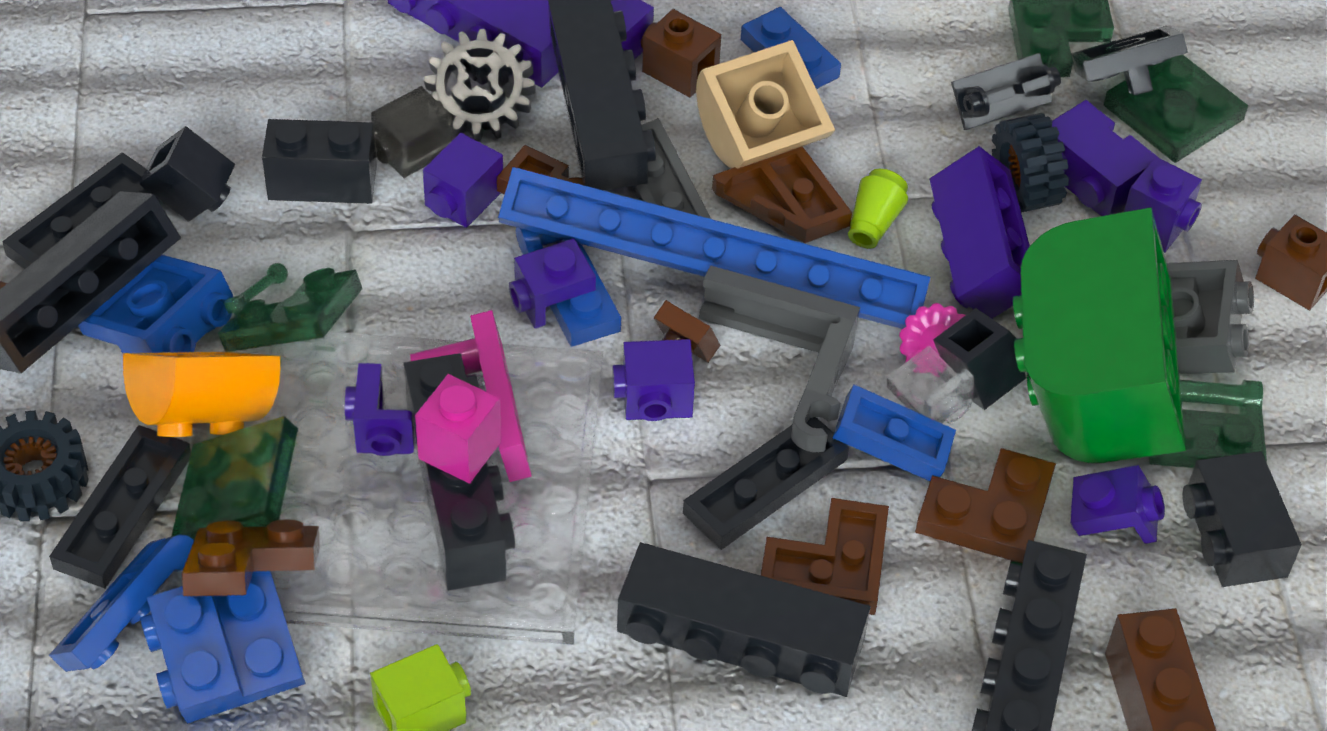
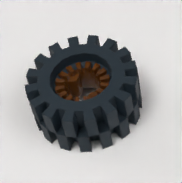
[992,113,1069,213]
[0,410,89,522]

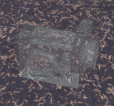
[887,345,974,424]

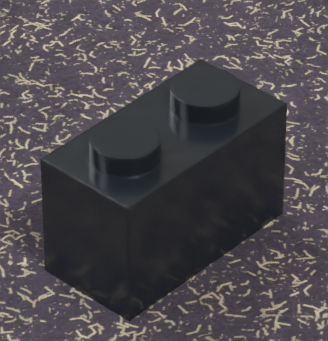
[262,119,377,204]
[1182,451,1302,587]

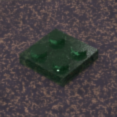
[1103,54,1249,163]
[171,416,298,540]

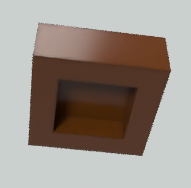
[654,300,721,363]

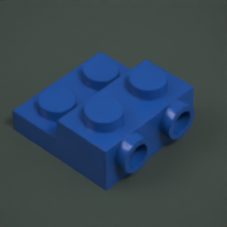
[78,255,237,353]
[140,571,306,724]

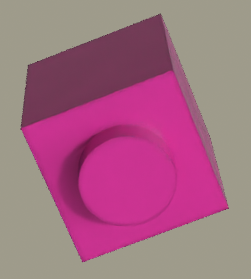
[415,374,501,484]

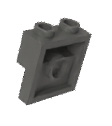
[1167,260,1254,374]

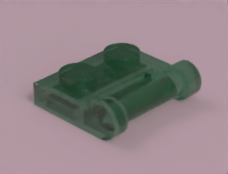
[1149,380,1267,468]

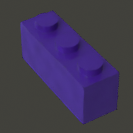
[929,146,1030,319]

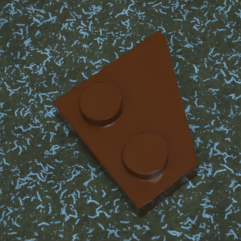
[712,146,852,243]

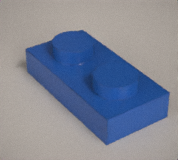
[740,6,841,89]
[832,384,956,481]

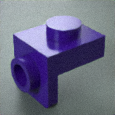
[509,239,596,329]
[345,363,415,456]
[1070,465,1165,544]

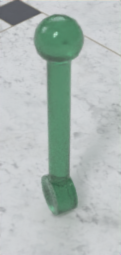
[223,263,288,313]

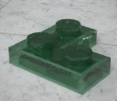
[1008,0,1114,77]
[218,268,363,352]

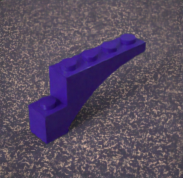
[388,0,654,88]

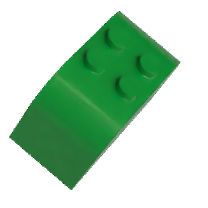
[1013,208,1186,463]

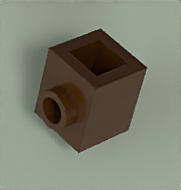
[641,9,722,98]
[1255,214,1327,311]

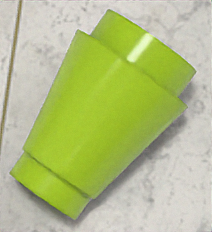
[848,168,908,249]

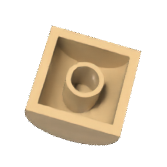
[696,40,835,169]

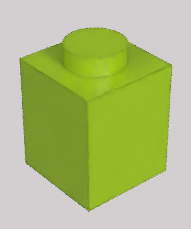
[370,644,471,731]

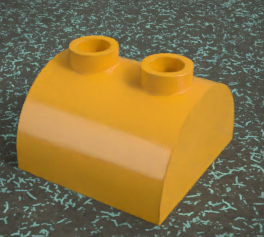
[123,352,280,437]

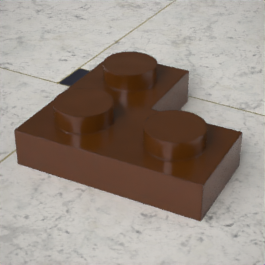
[915,448,1056,562]
[761,498,889,615]
[182,519,320,596]

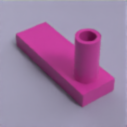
[410,310,532,482]

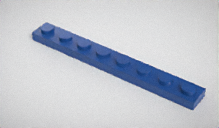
[498,167,931,329]

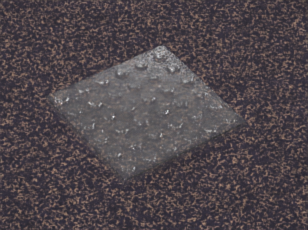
[233,328,603,645]

